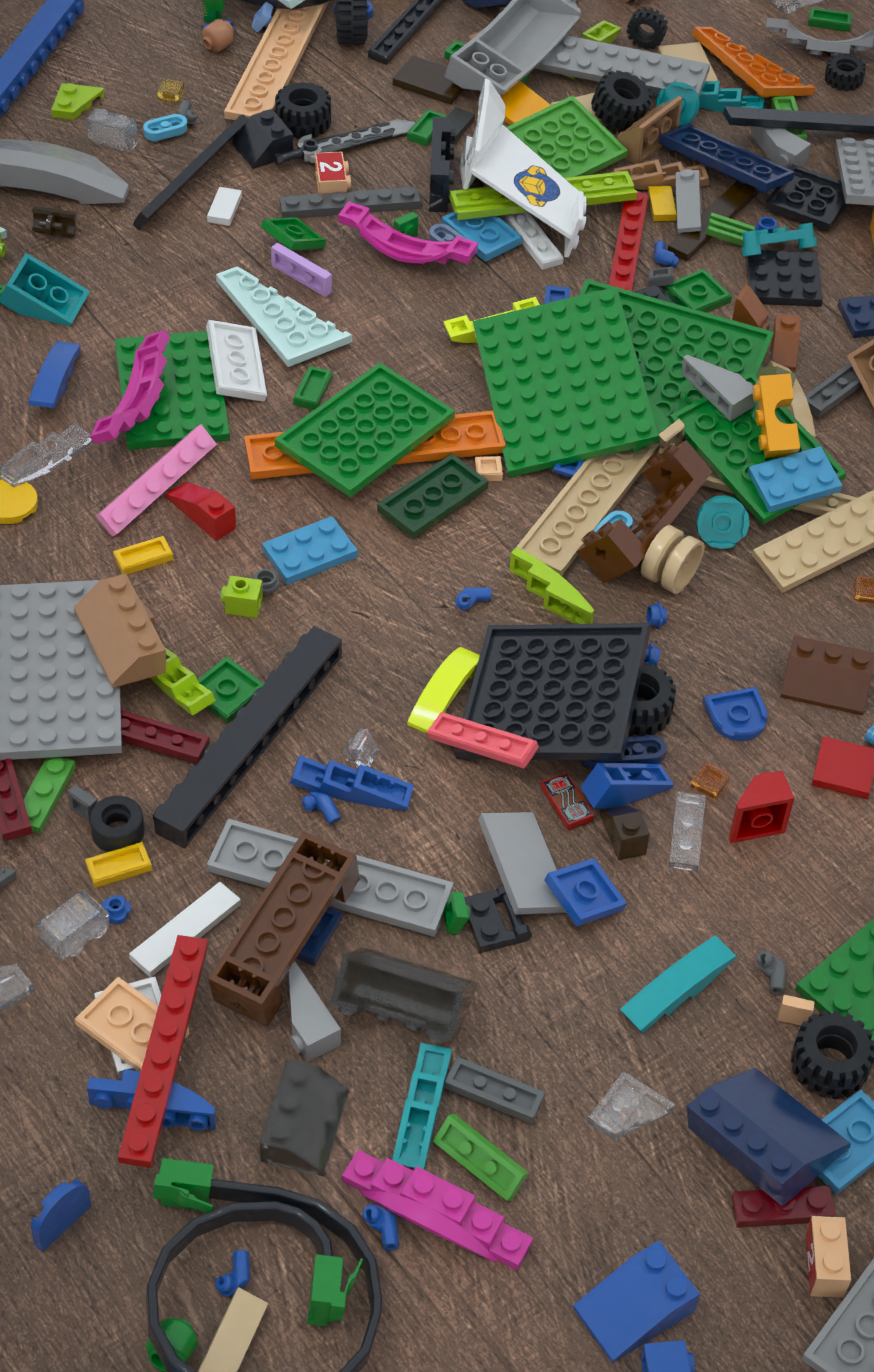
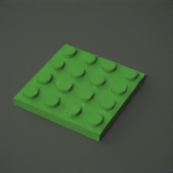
[506,95,628,178]

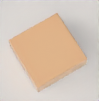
[475,456,503,481]
[778,995,815,1026]

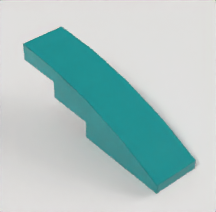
[699,81,765,112]
[620,935,737,1034]
[392,1043,452,1170]

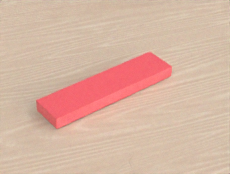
[426,712,539,769]

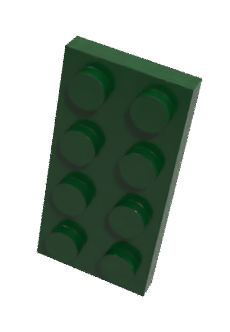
[377,454,489,539]

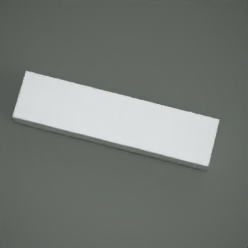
[500,212,564,270]
[129,882,241,978]

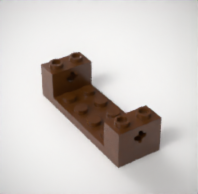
[576,440,713,583]
[208,831,360,1027]

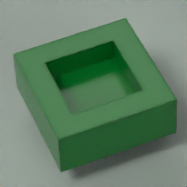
[394,212,419,237]
[444,892,470,935]

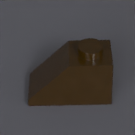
[600,805,650,861]

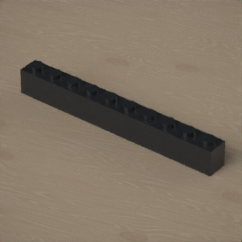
[153,626,342,849]

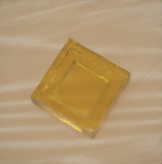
[157,78,184,101]

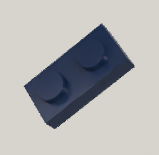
[296,907,342,966]

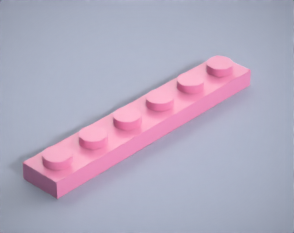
[96,424,217,537]

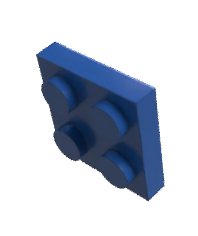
[544,858,627,926]

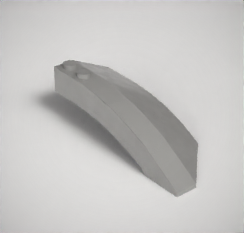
[444,0,581,94]
[0,139,129,204]

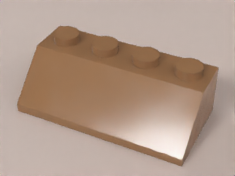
[74,574,166,688]

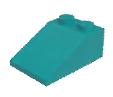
[0,253,90,326]

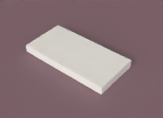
[206,320,267,402]

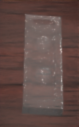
[668,791,706,872]

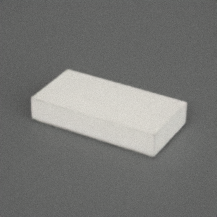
[207,187,242,226]

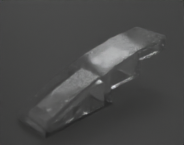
[0,423,93,487]

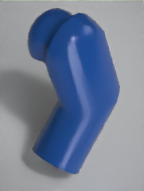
[654,241,679,268]
[215,1250,250,1297]

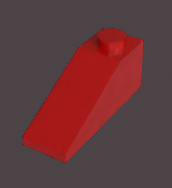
[166,482,236,541]

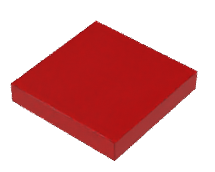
[811,736,874,799]

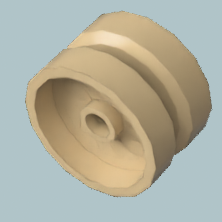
[641,525,705,594]

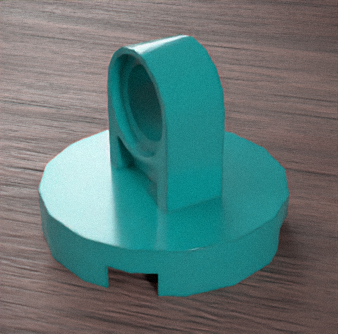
[656,82,700,127]
[695,495,749,549]

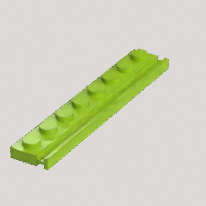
[449,171,637,220]

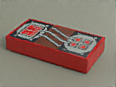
[541,773,594,830]

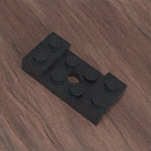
[429,117,456,212]

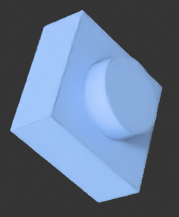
[251,2,273,32]

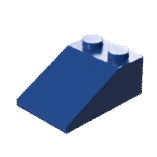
[573,1240,700,1363]

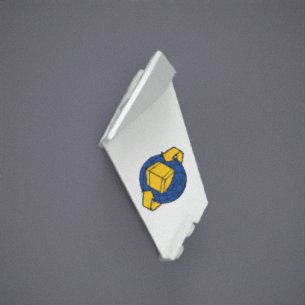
[460,79,586,258]

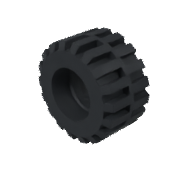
[336,0,368,44]
[591,70,653,130]
[275,82,331,139]
[628,662,676,737]
[791,1010,874,1099]

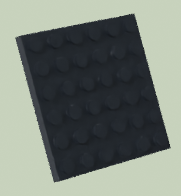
[454,623,651,760]

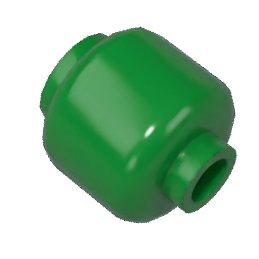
[146,1318,198,1372]

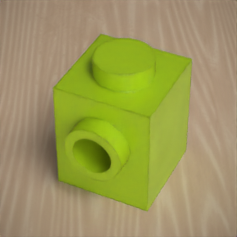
[221,576,263,618]

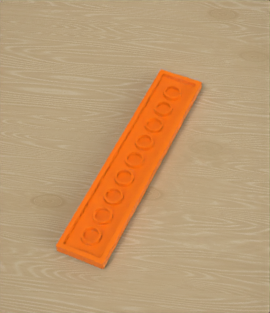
[244,411,506,480]

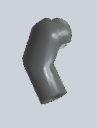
[177,100,198,125]
[757,951,787,995]

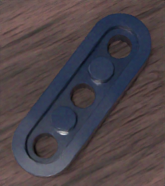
[581,735,667,769]

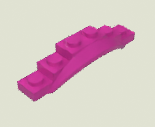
[338,201,478,265]
[89,329,170,444]
[342,1150,533,1271]

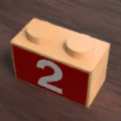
[315,152,351,194]
[805,1216,851,1298]

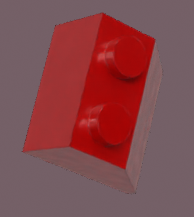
[729,771,794,843]

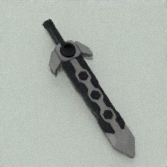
[273,119,415,165]

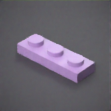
[271,243,332,297]

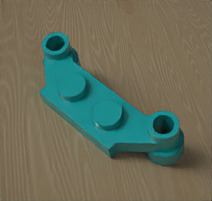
[741,223,818,257]

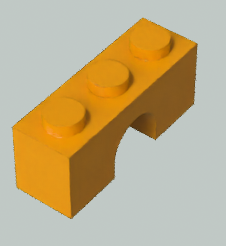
[752,373,800,458]

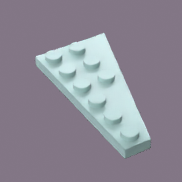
[216,266,352,367]

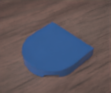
[703,687,767,741]
[31,1179,92,1252]

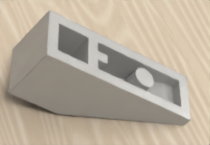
[751,126,811,169]
[676,169,701,233]
[681,355,755,421]
[288,961,341,1062]

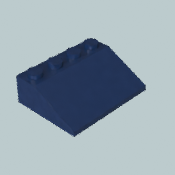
[687,1068,851,1207]

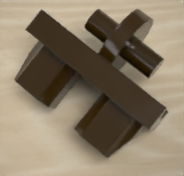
[32,206,76,237]

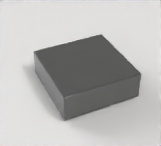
[649,267,674,286]
[68,785,97,822]

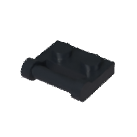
[464,885,532,953]

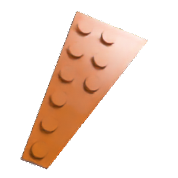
[692,27,816,98]

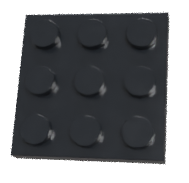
[765,164,847,231]
[745,250,823,307]

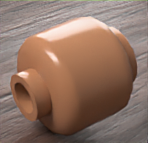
[202,19,234,53]

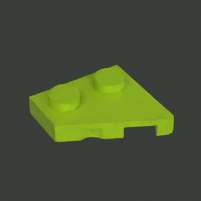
[51,83,104,120]

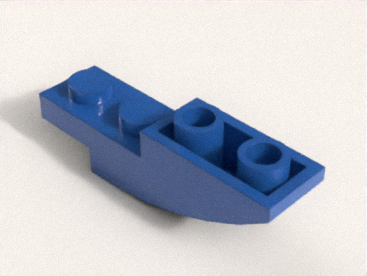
[87,1069,216,1131]

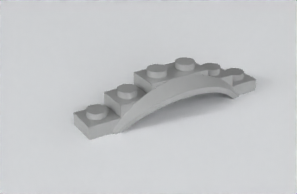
[765,17,874,56]

